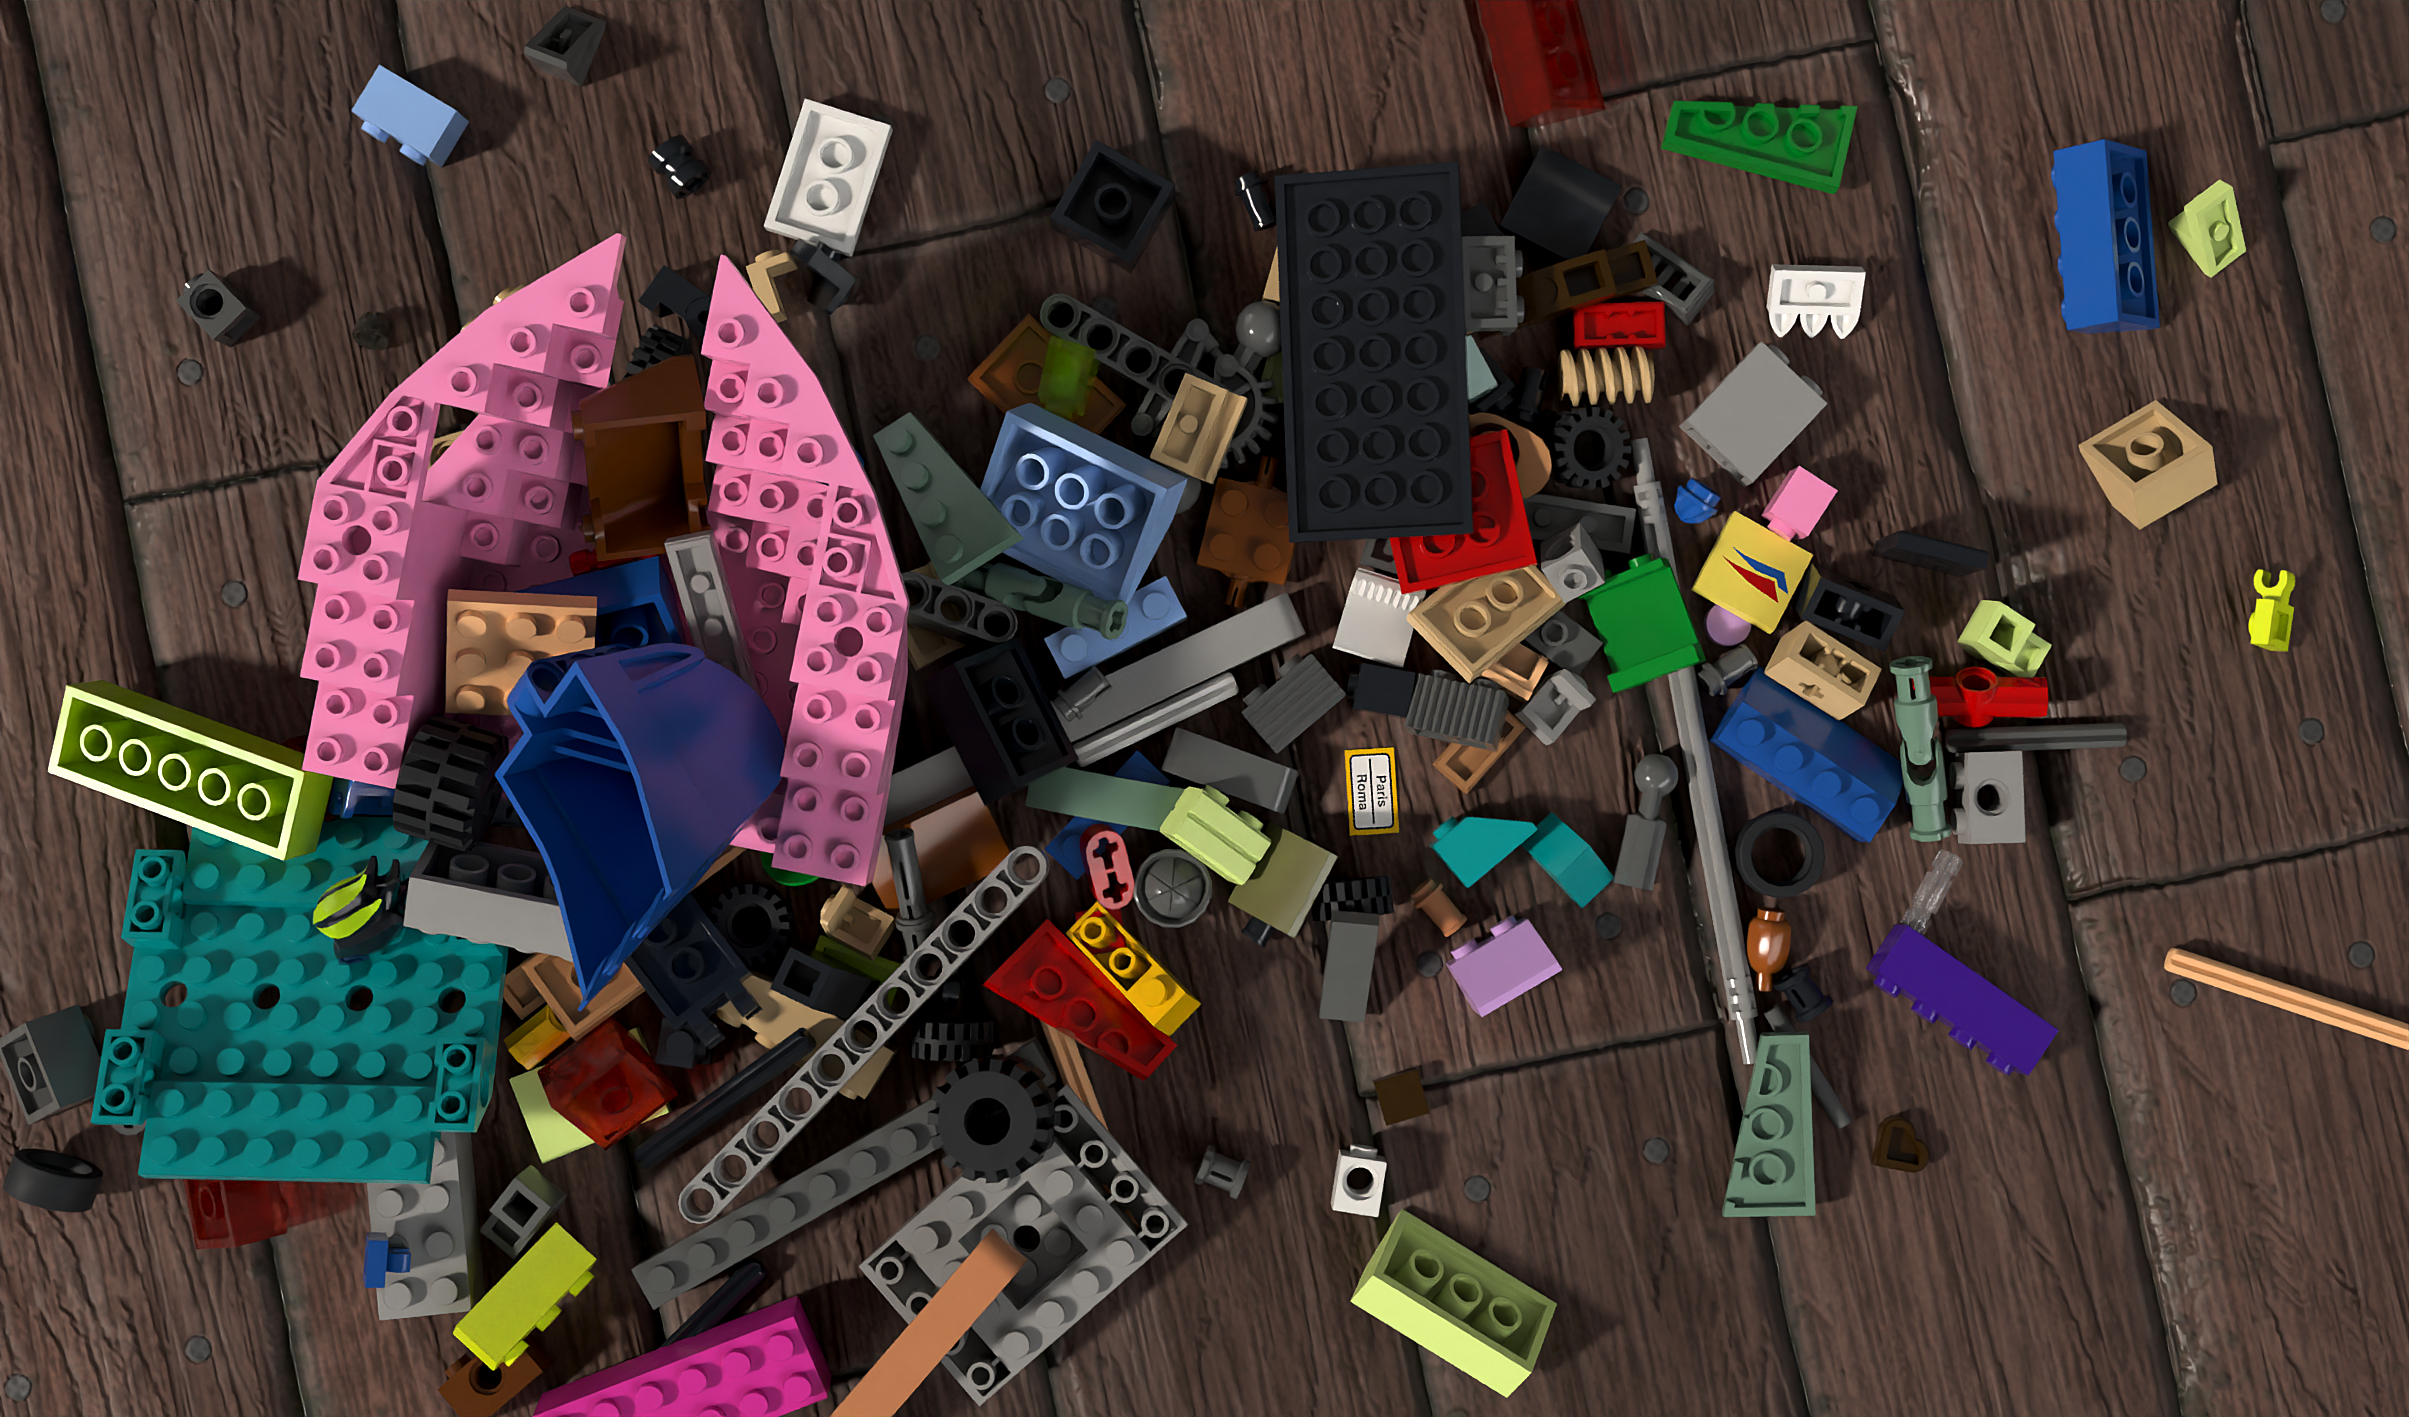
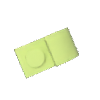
[1957,600,2052,677]

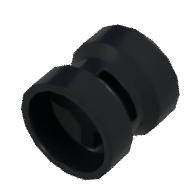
[648,135,712,199]

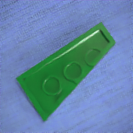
[1660,101,1858,194]

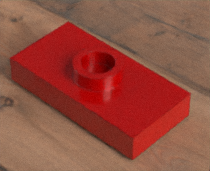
[1572,302,1666,352]

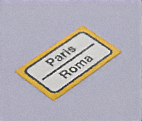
[1344,747,1399,836]

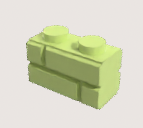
[1159,785,1271,886]

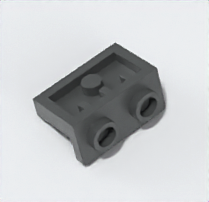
[1463,236,1524,336]

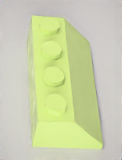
[1350,1209,1557,1398]

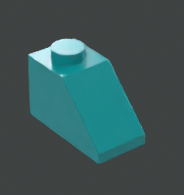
[1429,815,1538,888]

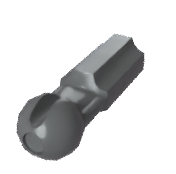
[1613,753,1679,891]

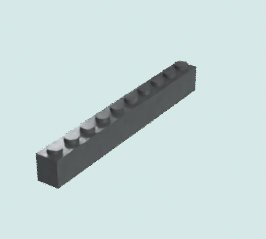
[631,1037,1058,1310]

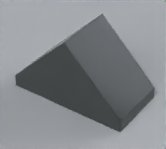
[524,6,606,87]

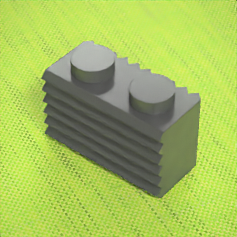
[1241,653,1346,754]
[1404,670,1509,752]

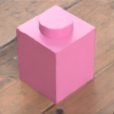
[1761,466,1838,541]

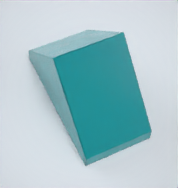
[1520,812,1614,909]

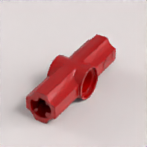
[1912,666,2048,727]

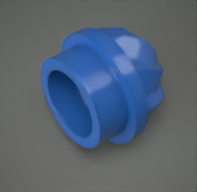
[1674,477,1721,524]

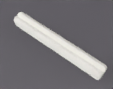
[1073,672,1239,767]

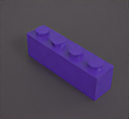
[1865,924,2059,1076]

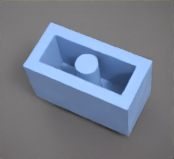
[351,65,469,168]

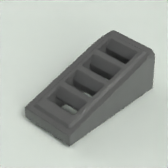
[1632,231,1714,325]

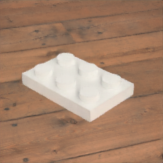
[764,99,893,257]

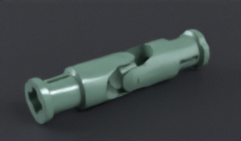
[953,562,1128,640]
[1889,656,1952,842]

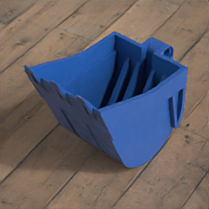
[494,643,785,1012]

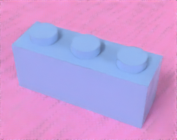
[1044,576,1187,682]

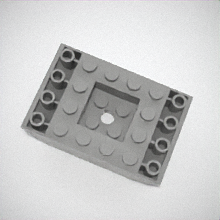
[859,1084,1188,1407]

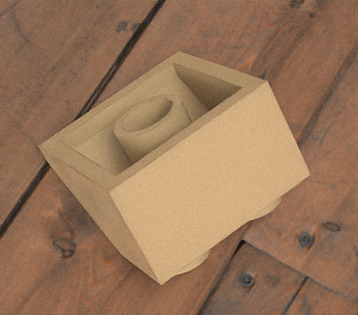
[2079,400,2217,530]

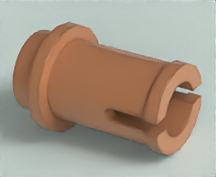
[1410,878,1467,937]

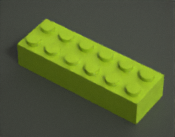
[48,680,334,861]

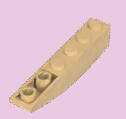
[716,969,899,1100]

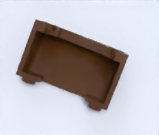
[571,354,711,561]

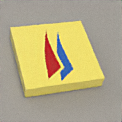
[1691,511,1813,634]

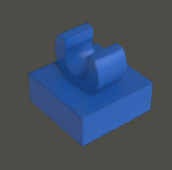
[363,1232,411,1288]

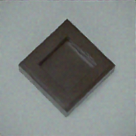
[1373,1068,1430,1126]

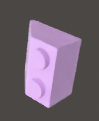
[1446,915,1562,1017]

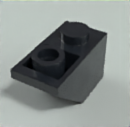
[770,941,881,1023]

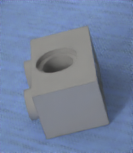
[1949,751,2026,844]

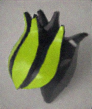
[313,855,409,959]

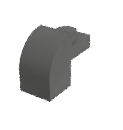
[479,1165,567,1260]

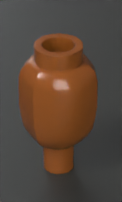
[1746,907,1791,991]

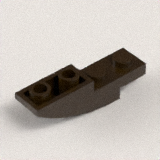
[1478,240,1658,340]

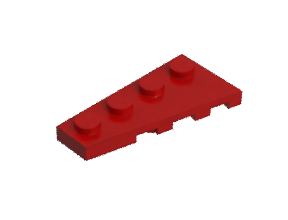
[983,919,1177,1081]

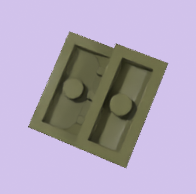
[1227,822,1338,938]

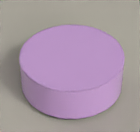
[1703,604,1751,646]

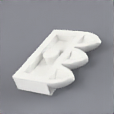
[1766,264,1866,339]

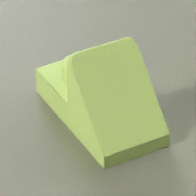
[2168,179,2246,278]

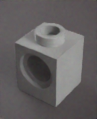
[1540,522,1605,603]

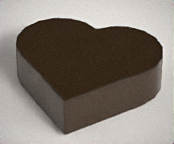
[1871,1116,1930,1173]

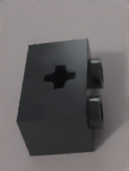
[1793,563,1905,651]

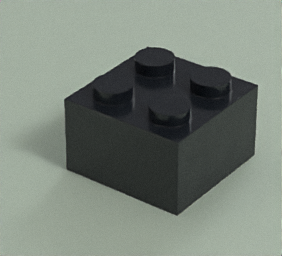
[1051,140,1176,274]

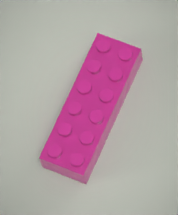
[532,1295,832,1417]

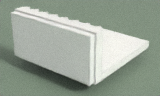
[1333,567,1426,669]

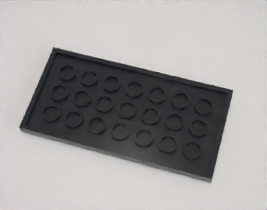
[1275,161,1474,543]

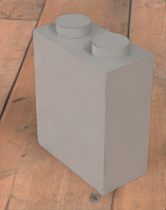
[1679,341,1828,487]

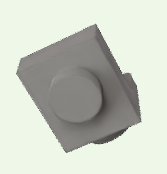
[1514,669,1596,745]

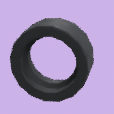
[1733,812,1825,898]
[3,1148,103,1213]

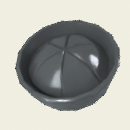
[1133,849,1212,928]

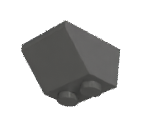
[0,1004,101,1126]

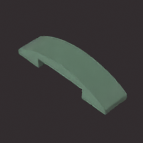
[1025,767,1186,831]

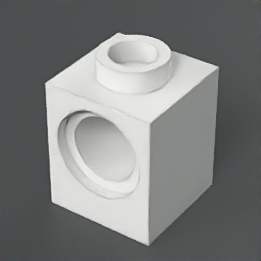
[1331,1144,1387,1217]

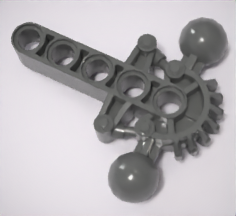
[1040,294,1282,514]

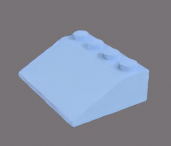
[980,402,1188,606]

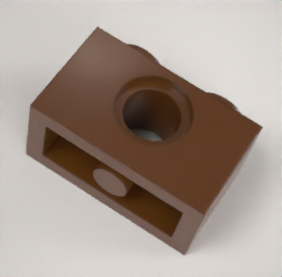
[437,1333,554,1417]

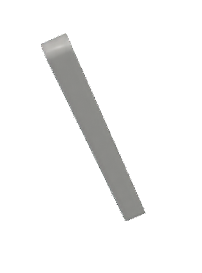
[884,593,1306,827]
[678,846,1050,1224]

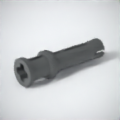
[884,828,940,967]

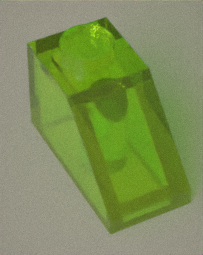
[1037,336,1100,419]

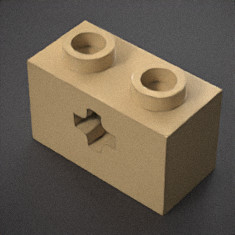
[1764,621,1882,721]

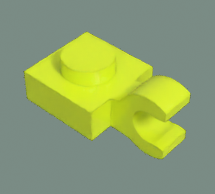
[2249,569,2295,652]

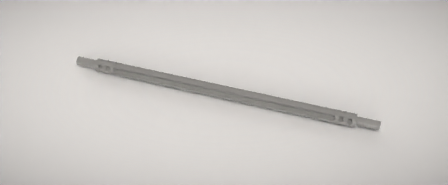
[1630,438,1758,1064]

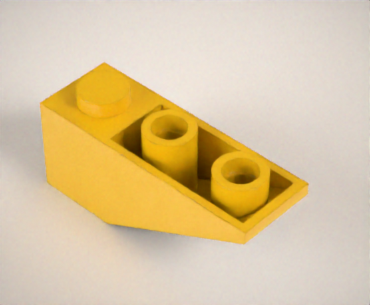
[1065,901,1201,1037]

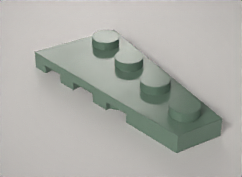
[873,412,1024,586]
[1722,1031,1816,1217]

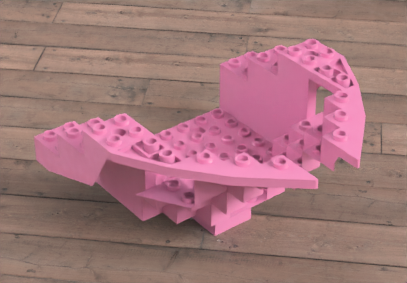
[298,233,910,886]

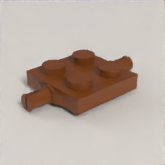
[1197,456,1296,609]

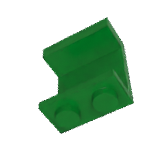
[1578,553,1706,693]

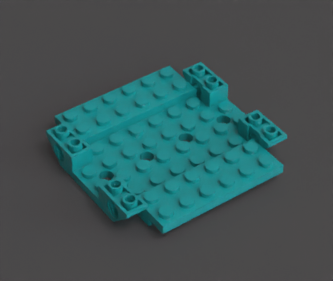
[91,816,509,1184]

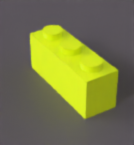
[453,1222,597,1371]

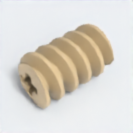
[1557,346,1655,407]

